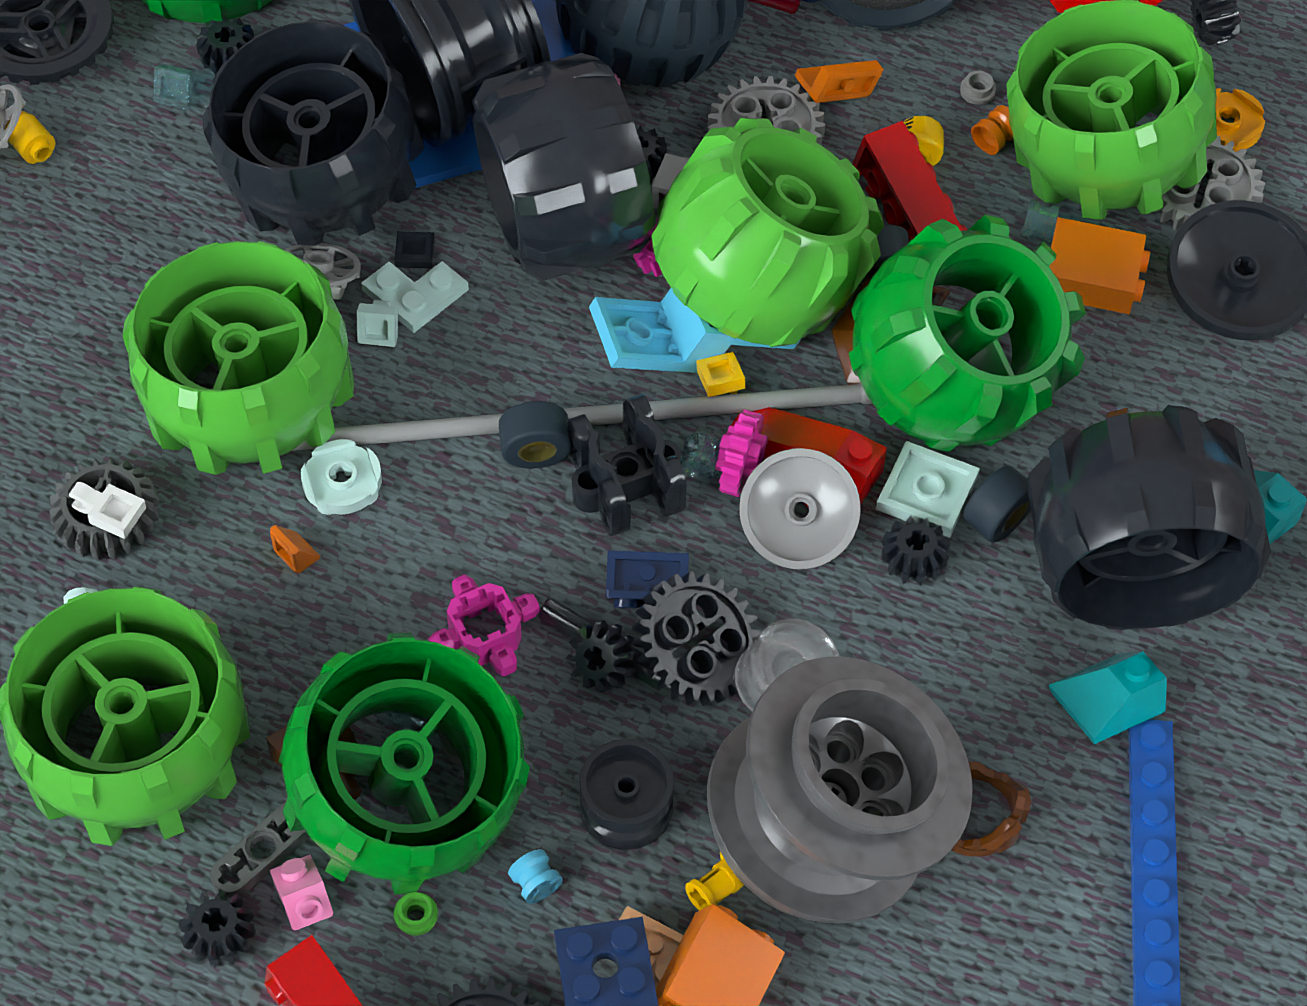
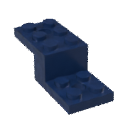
[554,916,658,1006]

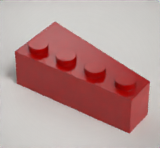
[852,121,967,241]

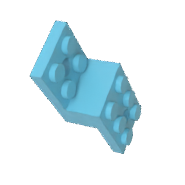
[589,288,801,373]

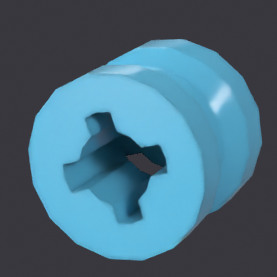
[508,849,563,904]

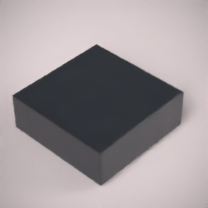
[394,231,435,269]

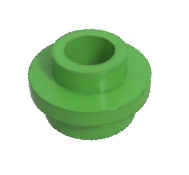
[394,892,438,936]

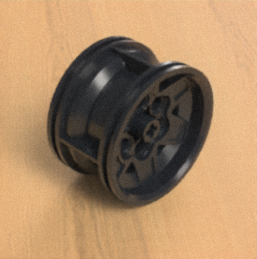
[349,0,551,147]

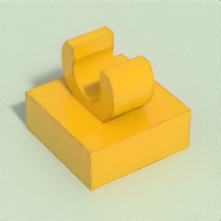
[696,352,745,397]

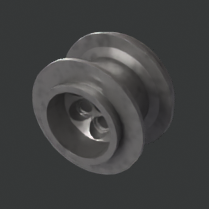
[707,657,973,923]

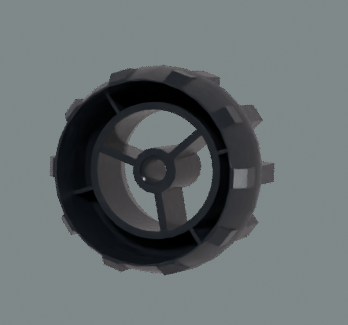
[202,20,425,246]
[472,53,655,281]
[1027,405,1271,630]

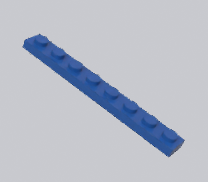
[1128,720,1181,1006]

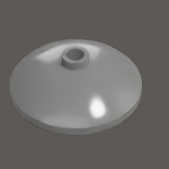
[740,448,861,569]

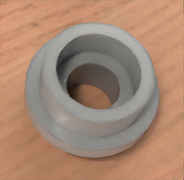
[960,71,996,105]

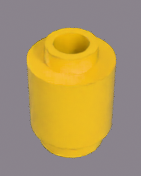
[5,111,55,164]

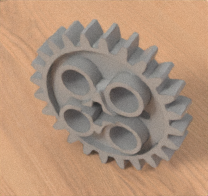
[707,76,825,146]
[1152,136,1265,231]

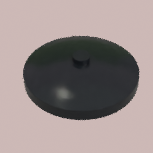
[1167,200,1307,340]

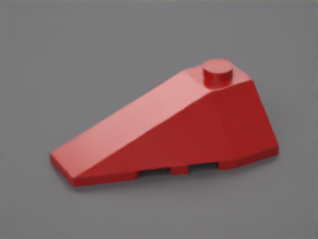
[730,407,887,509]

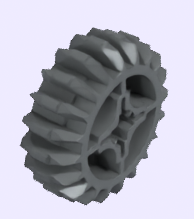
[49,456,159,561]

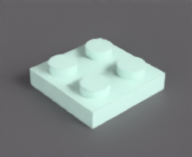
[876,441,980,538]

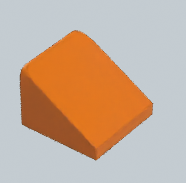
[270,525,320,573]

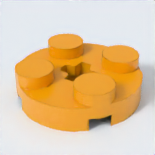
[1215,88,1265,152]

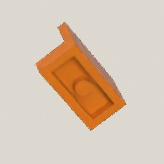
[794,60,884,103]

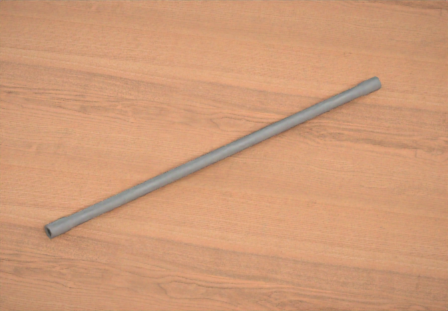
[292,383,873,451]

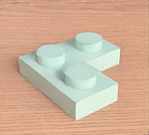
[361,261,469,333]

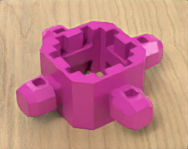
[428,575,540,676]

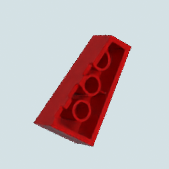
[264,935,363,1006]

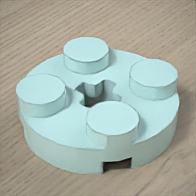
[301,439,382,515]

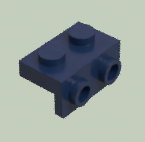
[605,550,689,609]

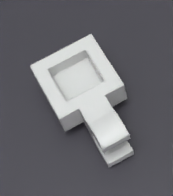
[69,482,146,539]

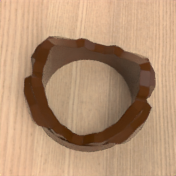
[951,761,1031,857]

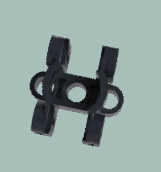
[567,394,687,536]

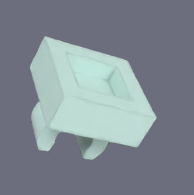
[357,300,398,347]

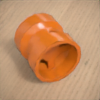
[971,105,1014,155]

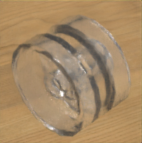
[735,618,840,712]

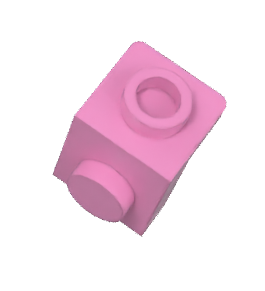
[269,855,333,930]

